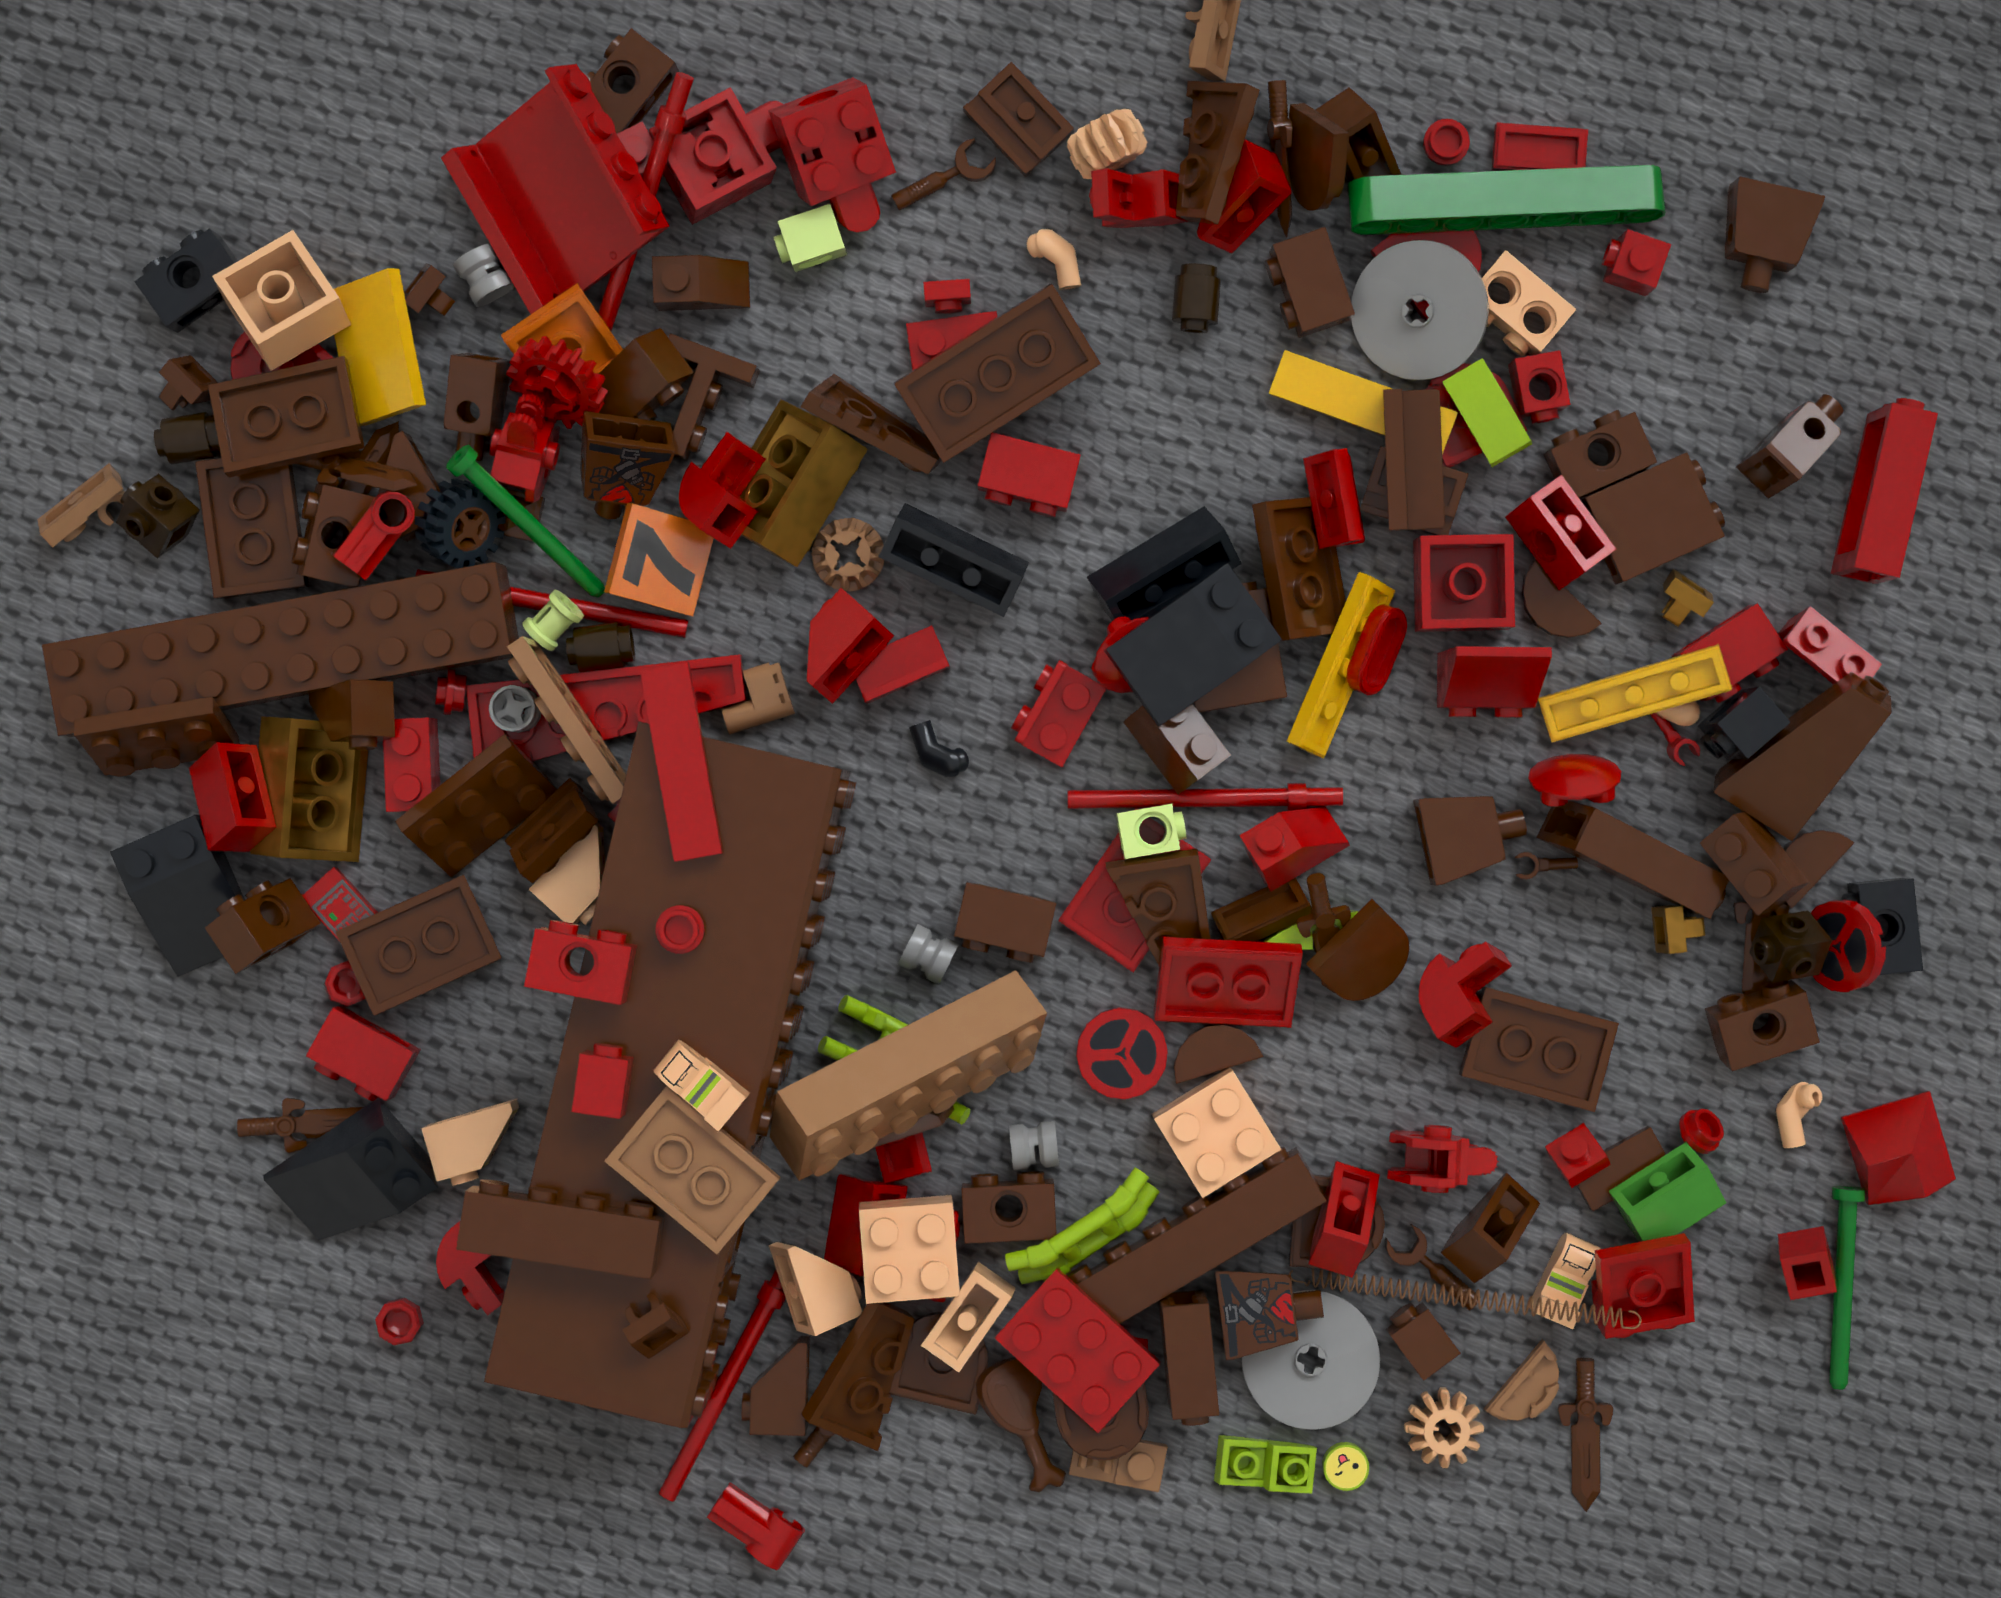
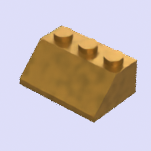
[740,399,868,567]
[250,716,368,862]

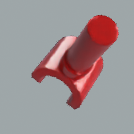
[1650,713,1700,766]

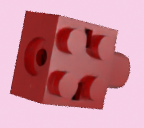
[768,77,896,232]
[649,87,783,225]

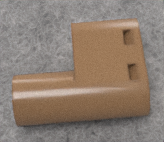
[721,662,795,734]

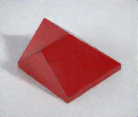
[1841,1091,1956,1205]

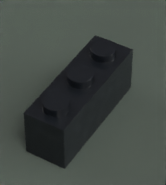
[879,503,1029,617]
[1087,506,1242,621]

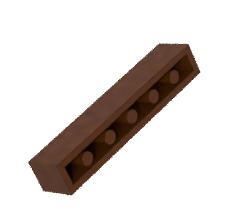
[1067,1147,1327,1324]

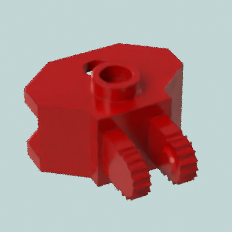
[490,393,560,503]
[1387,1125,1499,1193]

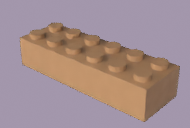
[769,970,1047,1181]

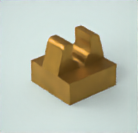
[1661,569,1714,627]
[1651,905,1706,954]

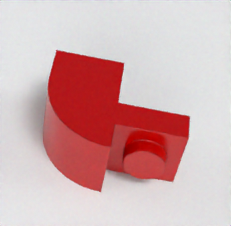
[1089,168,1189,228]
[679,432,766,549]
[1419,941,1512,1048]
[436,1220,505,1316]

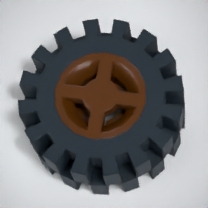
[414,478,506,568]

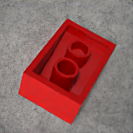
[1437,646,1552,718]

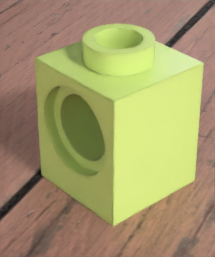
[773,204,847,272]
[1116,804,1187,859]

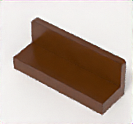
[1383,389,1445,531]

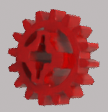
[506,336,608,429]

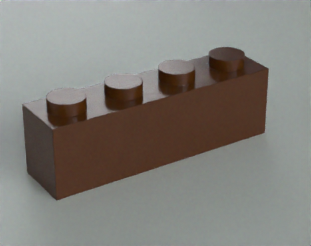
[456,1180,665,1280]

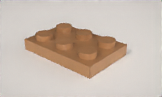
[604,1086,781,1254]

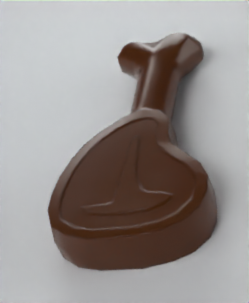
[976,1357,1066,1492]

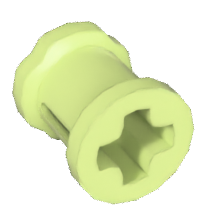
[522,589,584,651]

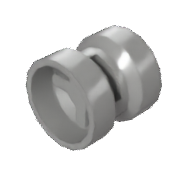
[453,243,515,307]
[489,685,541,733]
[898,923,959,985]
[1009,1121,1059,1171]

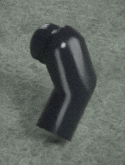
[909,720,969,777]

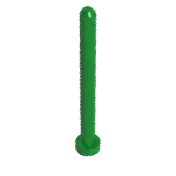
[446,445,605,598]
[1829,1186,1865,1390]

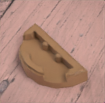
[1484,1339,1559,1421]

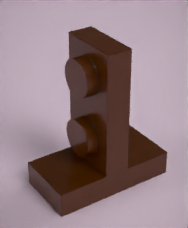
[668,333,760,461]

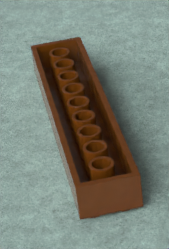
[42,562,519,737]

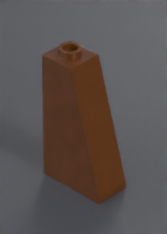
[1714,672,1892,841]
[1536,801,1729,919]

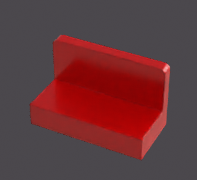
[1303,448,1365,549]
[856,625,950,704]
[824,1174,908,1276]

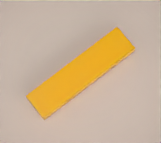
[1269,350,1458,454]
[1286,572,1395,759]
[1538,644,1732,743]

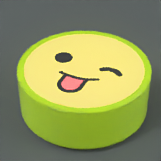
[1322,1442,1369,1491]

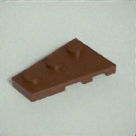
[1176,81,1260,224]
[800,374,941,474]
[1105,849,1210,966]
[801,1302,915,1451]

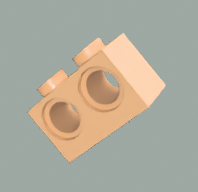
[1482,250,1576,356]

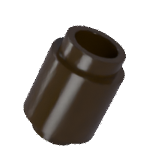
[1172,263,1221,333]
[154,412,220,465]
[566,622,635,673]

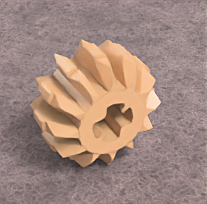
[1067,109,1148,179]
[1404,1387,1484,1468]

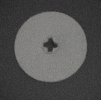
[1351,240,1489,380]
[1242,1290,1380,1430]

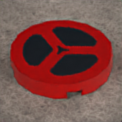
[1811,900,1886,993]
[1076,1007,1168,1099]

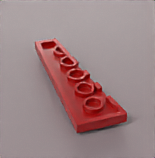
[466,654,747,762]

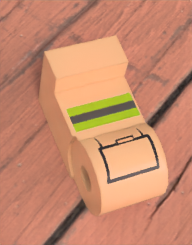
[653,1040,750,1132]
[1529,1233,1601,1330]

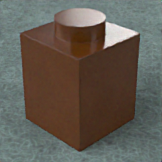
[1386,1302,1461,1381]

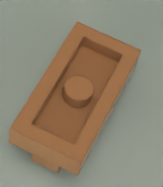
[1185,0,1241,82]
[37,463,125,548]
[1069,1439,1168,1492]

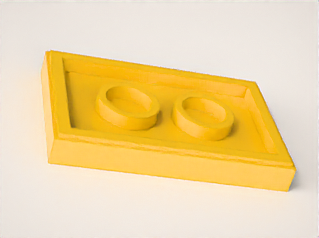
[334,268,426,426]

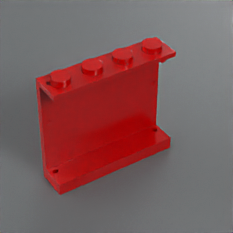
[441,64,670,314]

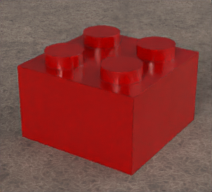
[1413,534,1515,632]

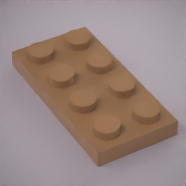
[507,636,626,804]

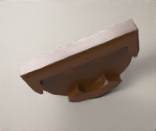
[1522,560,1602,638]
[1783,830,1855,909]
[1173,1024,1264,1084]

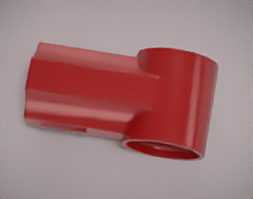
[332,491,415,580]
[707,1482,805,1570]

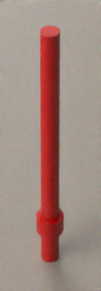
[598,72,694,331]
[415,569,689,638]
[1067,783,1343,811]
[659,1270,786,1502]

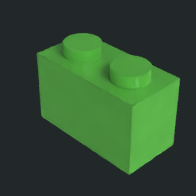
[1609,1142,1726,1241]

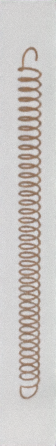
[1289,1268,1641,1329]

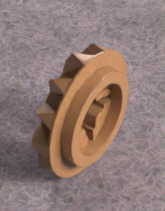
[812,518,885,591]

